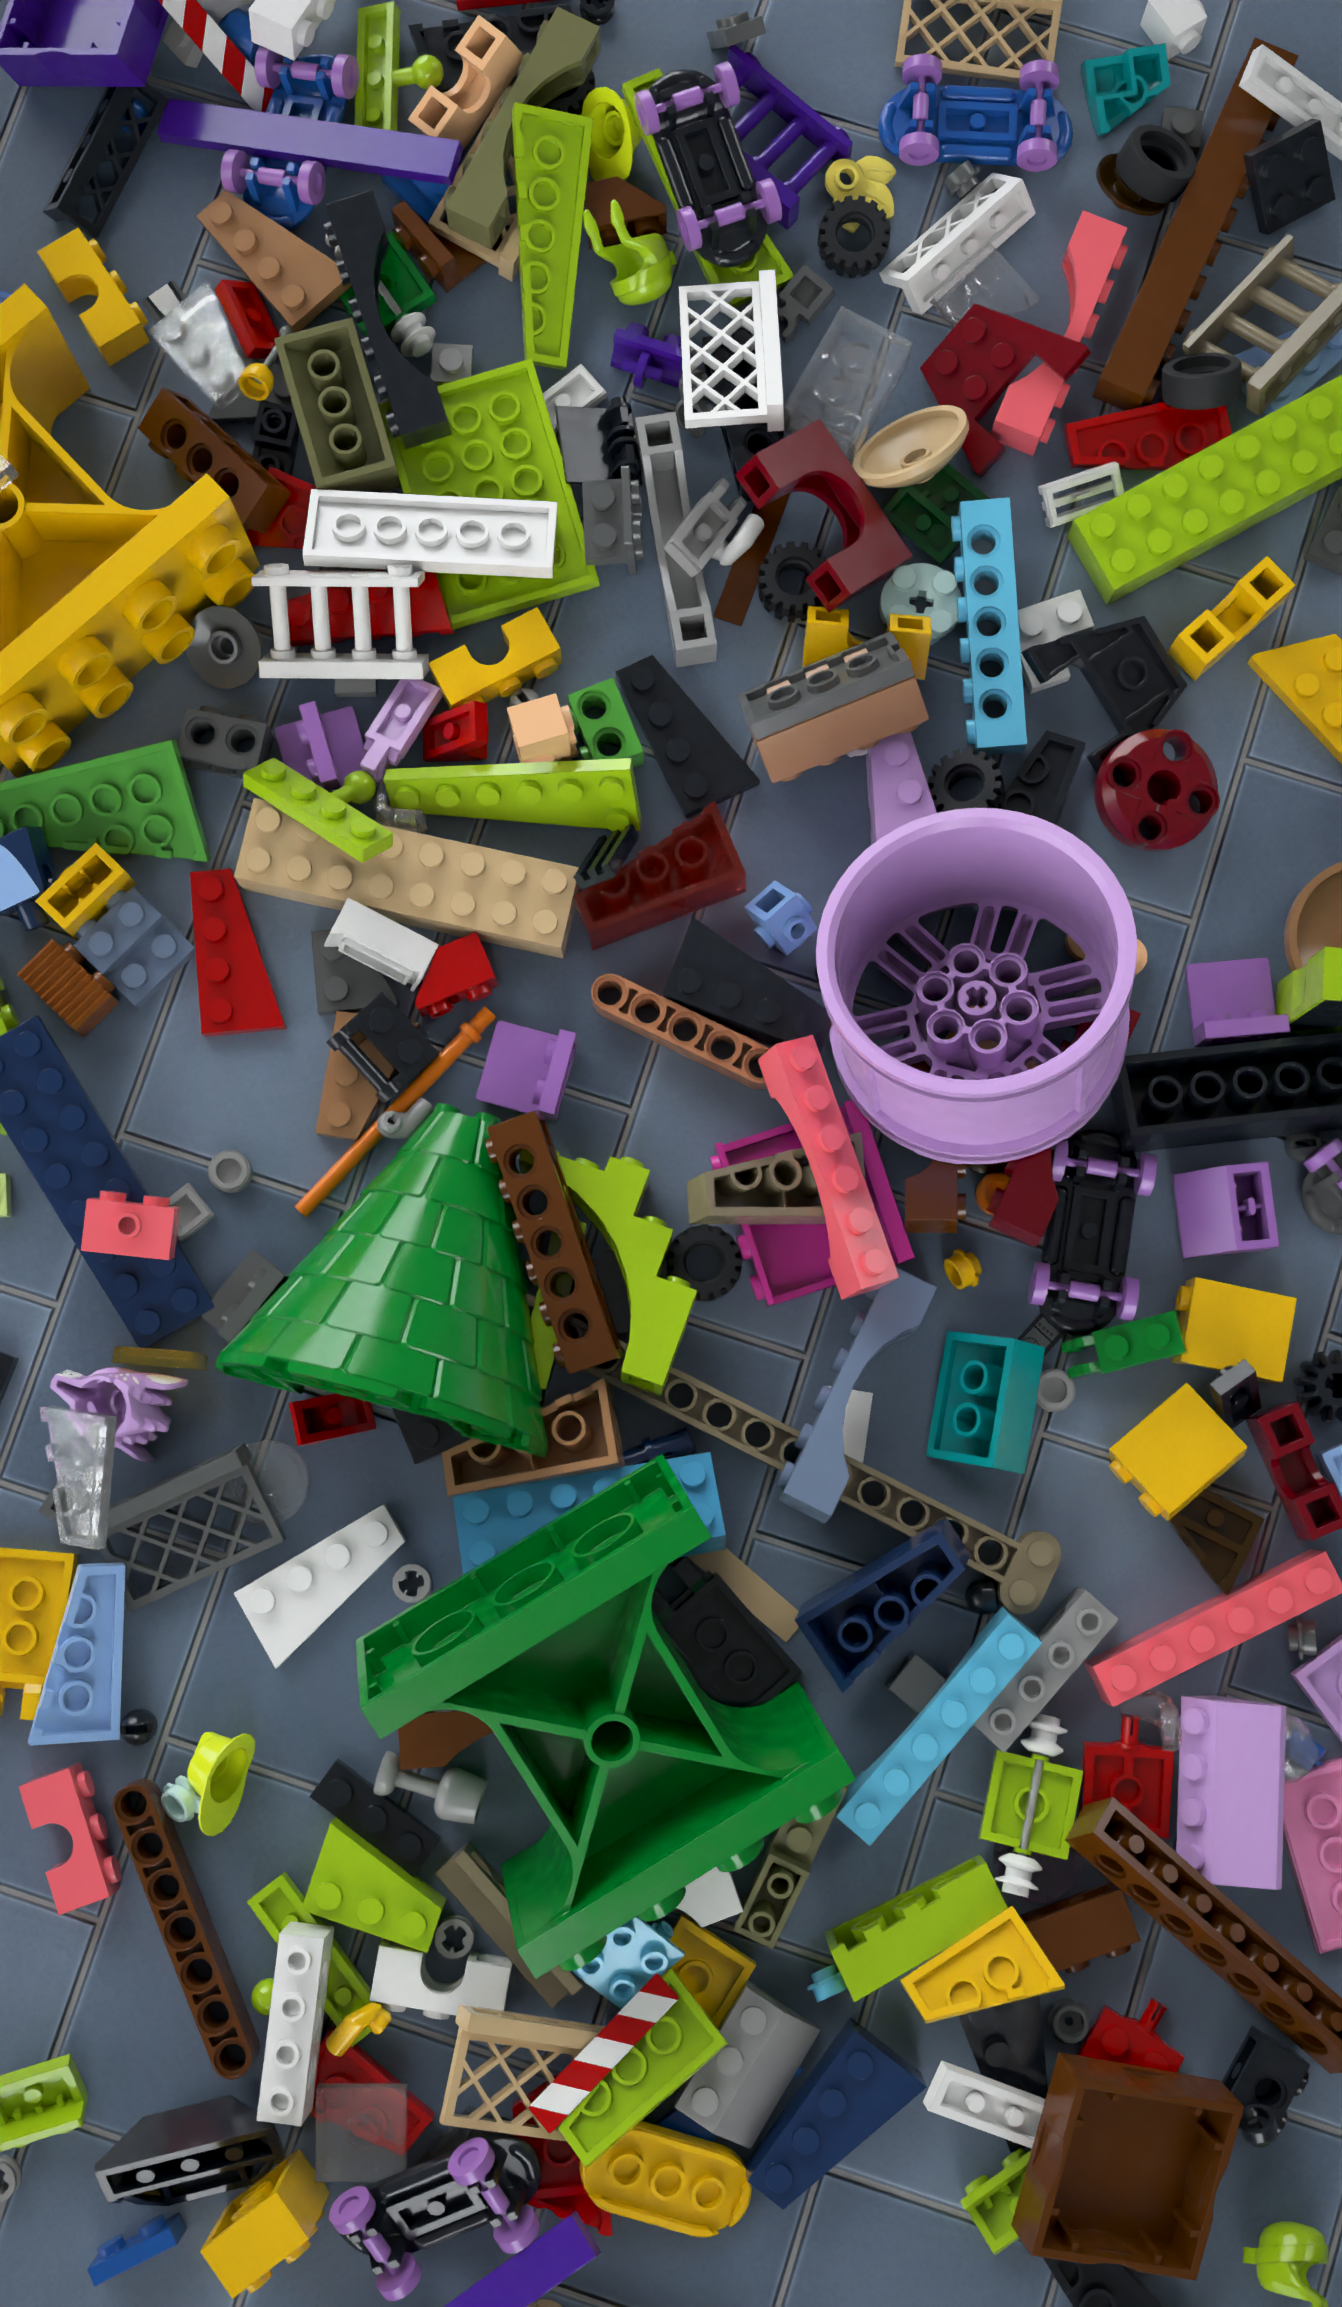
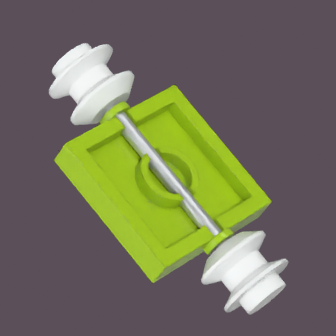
[978,1714,1083,1898]

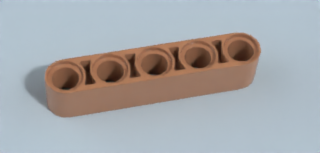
[591,973,770,1090]

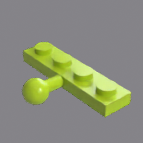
[355,1,444,131]
[243,757,393,863]
[247,1871,387,2047]

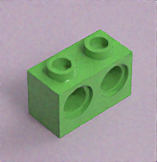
[567,677,644,768]

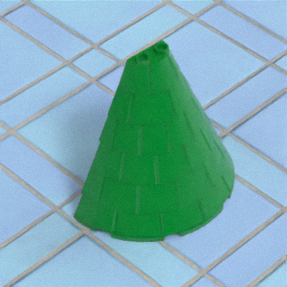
[215,1103,549,1457]

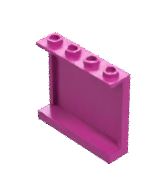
[709,1100,915,1308]

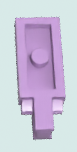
[360,679,443,783]

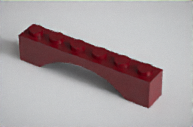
[986,993,1141,1247]

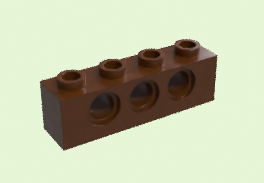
[138,387,291,534]

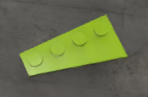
[558,1968,729,2167]

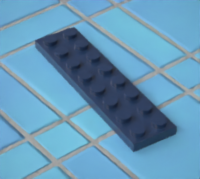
[0,1015,215,1351]

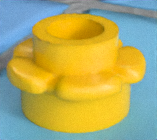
[944,1249,982,1290]

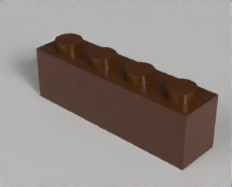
[1019,1881,1141,1973]

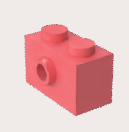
[81,1191,180,1260]

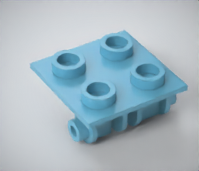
[571,1916,685,2009]

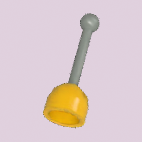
[238,325,295,401]

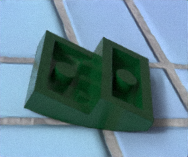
[882,464,990,565]

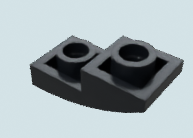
[251,400,299,475]

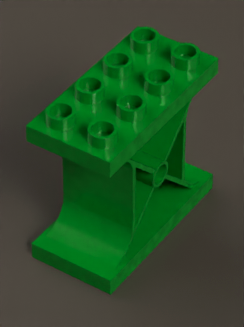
[355,1454,856,1979]

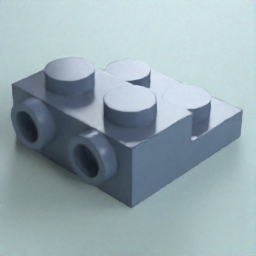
[73,887,196,1009]

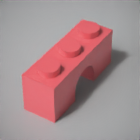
[19,1762,122,1915]

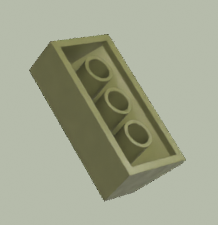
[274,317,401,493]

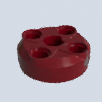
[1094,729,1220,852]

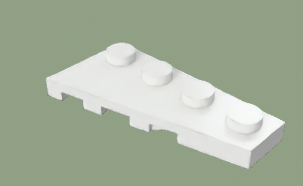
[234,1504,406,1669]

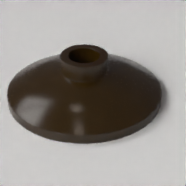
[1096,153,1167,216]

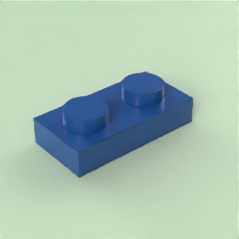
[87,2212,187,2287]

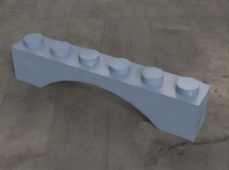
[776,1267,937,1524]

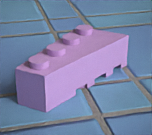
[866,732,937,845]

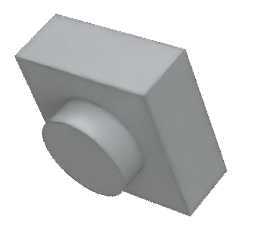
[430,343,474,386]

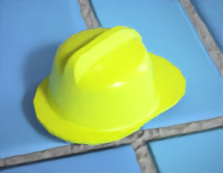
[581,87,642,181]
[187,1732,255,1836]

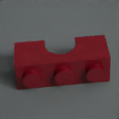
[1245,1402,1342,1541]

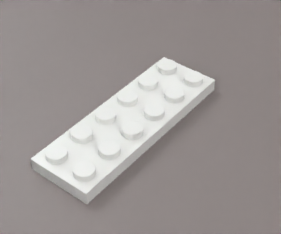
[302,489,558,578]

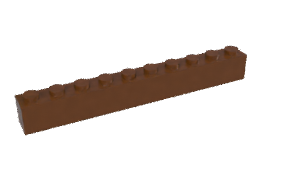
[1092,38,1299,411]

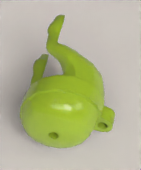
[583,199,677,306]
[1243,2221,1329,2307]

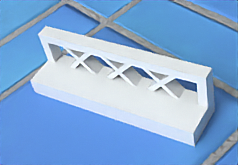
[879,172,1036,315]

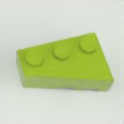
[301,1817,447,1953]

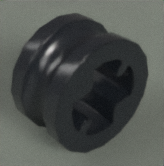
[580,0,615,25]

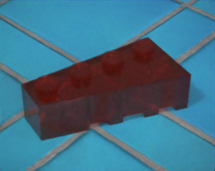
[574,801,746,951]

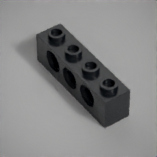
[702,328,784,502]

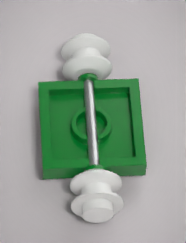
[325,232,437,357]

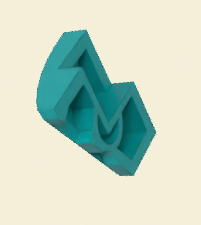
[1080,43,1171,137]

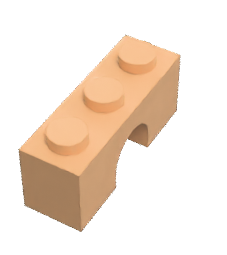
[408,15,524,150]
[507,693,578,763]

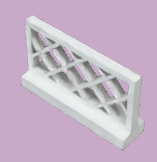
[679,270,784,432]

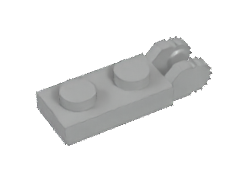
[663,478,748,578]

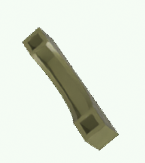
[444,6,601,250]

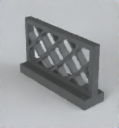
[80,1442,286,1612]

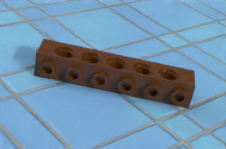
[485,1110,624,1375]

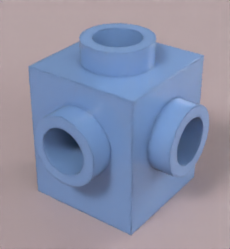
[744,880,818,956]

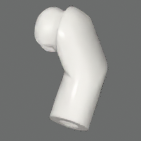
[711,514,764,566]

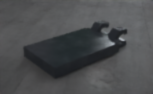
[651,1556,802,1708]

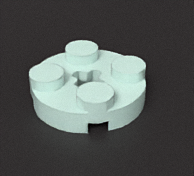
[879,563,961,645]

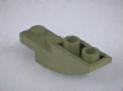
[733,1785,848,1950]

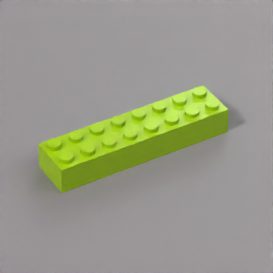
[1067,375,1342,606]

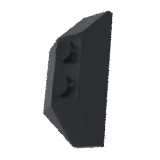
[94,2095,285,2206]

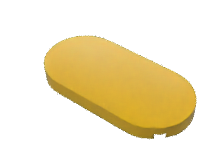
[580,2121,752,2238]

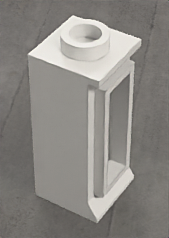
[324,898,439,992]

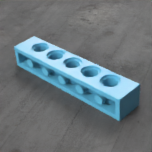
[951,497,1027,755]

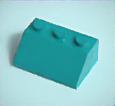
[926,1331,1045,1474]

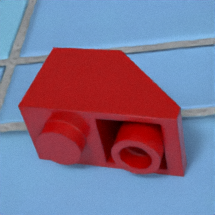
[415,932,499,1018]

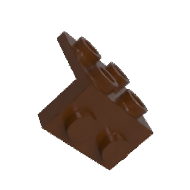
[391,200,502,293]

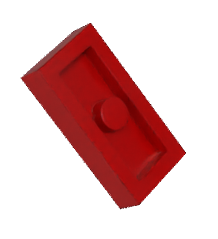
[214,279,280,360]

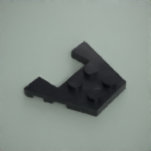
[1021,616,1187,783]

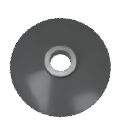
[186,605,262,689]

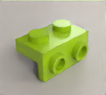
[0,2054,89,2152]
[960,2148,1032,2255]

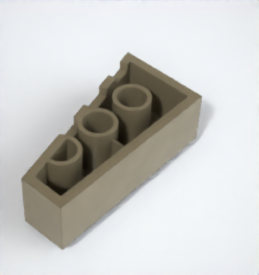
[687,1131,865,1224]

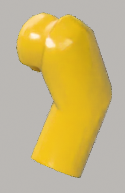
[326,2002,392,2056]

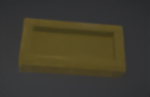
[112,1346,208,1371]

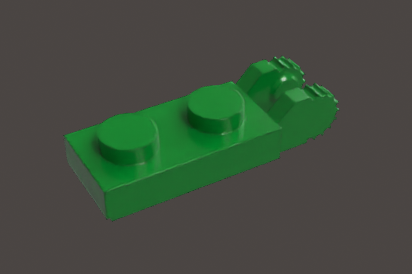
[1061,1310,1188,1379]

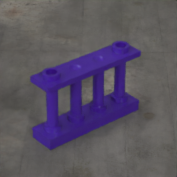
[728,45,853,230]

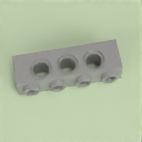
[973,1587,1119,1753]

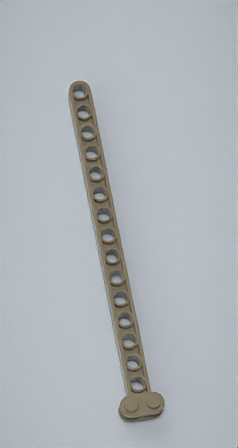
[526,1293,1062,1615]

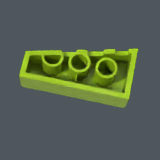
[824,1854,1008,2002]

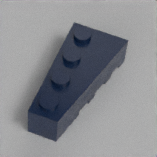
[795,1517,970,1693]
[745,2017,927,2210]

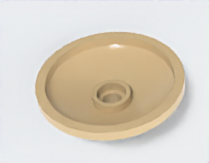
[852,405,969,488]

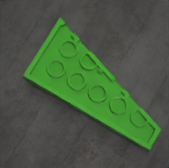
[0,738,211,862]

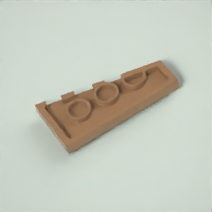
[196,190,352,333]

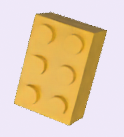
[200,2149,330,2299]

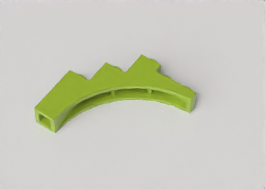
[519,1150,697,1396]

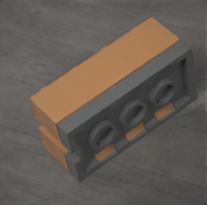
[737,631,929,784]

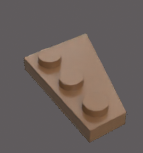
[315,1011,420,1141]

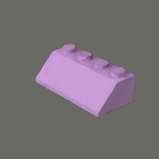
[1176,1695,1286,1890]

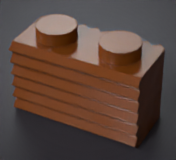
[17,938,119,1037]

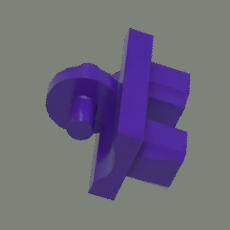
[610,322,683,389]

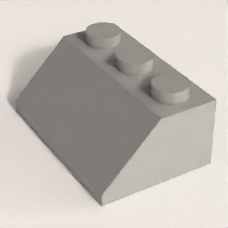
[674,1980,821,2149]

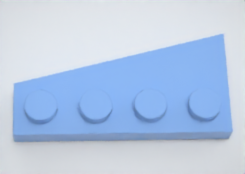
[28,1562,125,1746]

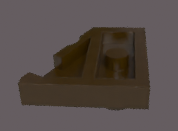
[1168,1489,1265,1594]

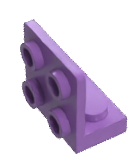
[1185,958,1290,1047]
[476,1021,578,1122]

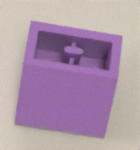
[1172,1162,1279,1259]

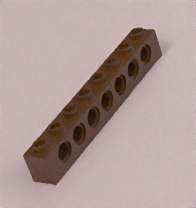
[1065,1797,1342,2074]

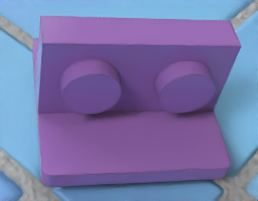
[275,701,366,790]

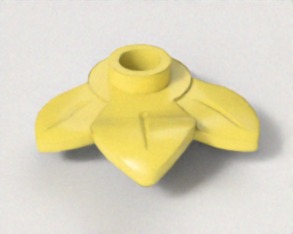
[825,155,896,234]

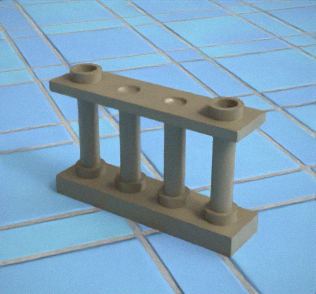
[1182,234,1342,416]

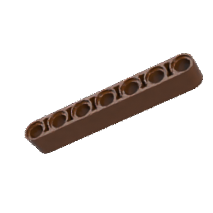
[113,1778,260,2080]

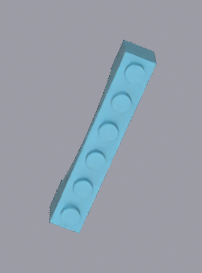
[836,1606,1042,1846]

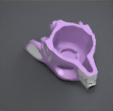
[50,1367,189,1463]

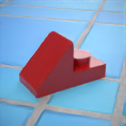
[423,700,489,762]
[288,1393,377,1446]

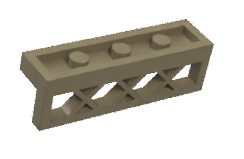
[435,1840,584,2008]

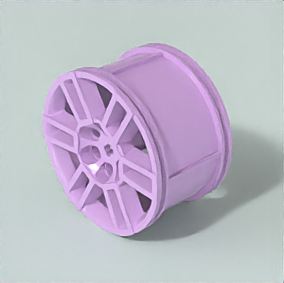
[816,808,1137,1164]

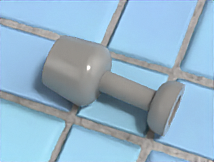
[373,1750,487,1824]

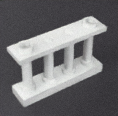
[251,563,429,679]

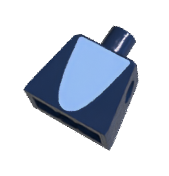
[0,826,57,932]

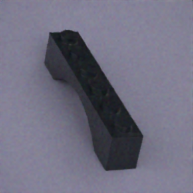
[323,190,452,449]

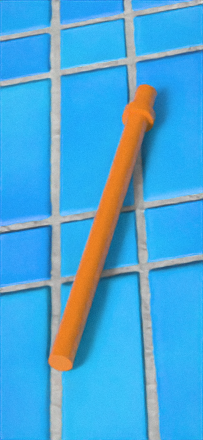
[294,1006,496,1218]

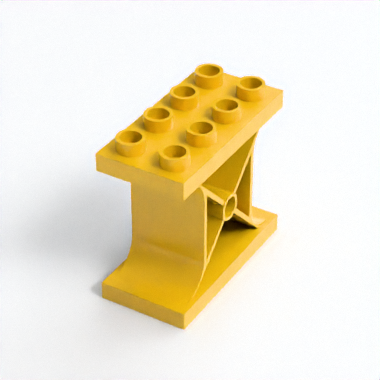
[0,283,260,778]

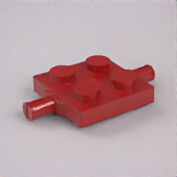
[1079,1714,1174,1839]
[1076,1997,1185,2073]

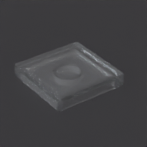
[315,2083,408,2182]

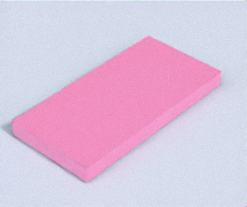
[1283,1756,1342,1954]

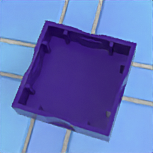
[0,0,169,87]

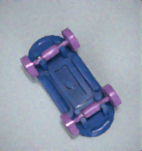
[221,46,359,231]
[878,54,1073,172]

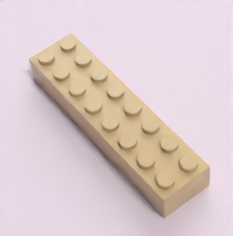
[234,798,580,959]

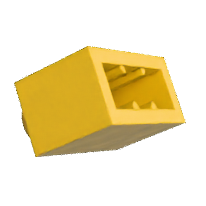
[35,843,137,941]

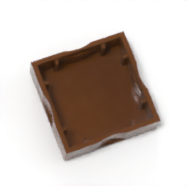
[1011,2052,1244,2281]

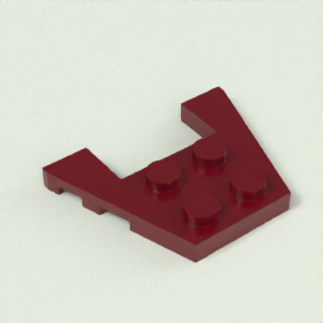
[920,303,1091,478]

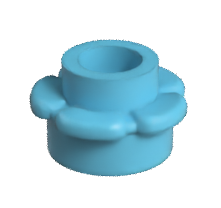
[807,1964,848,2003]

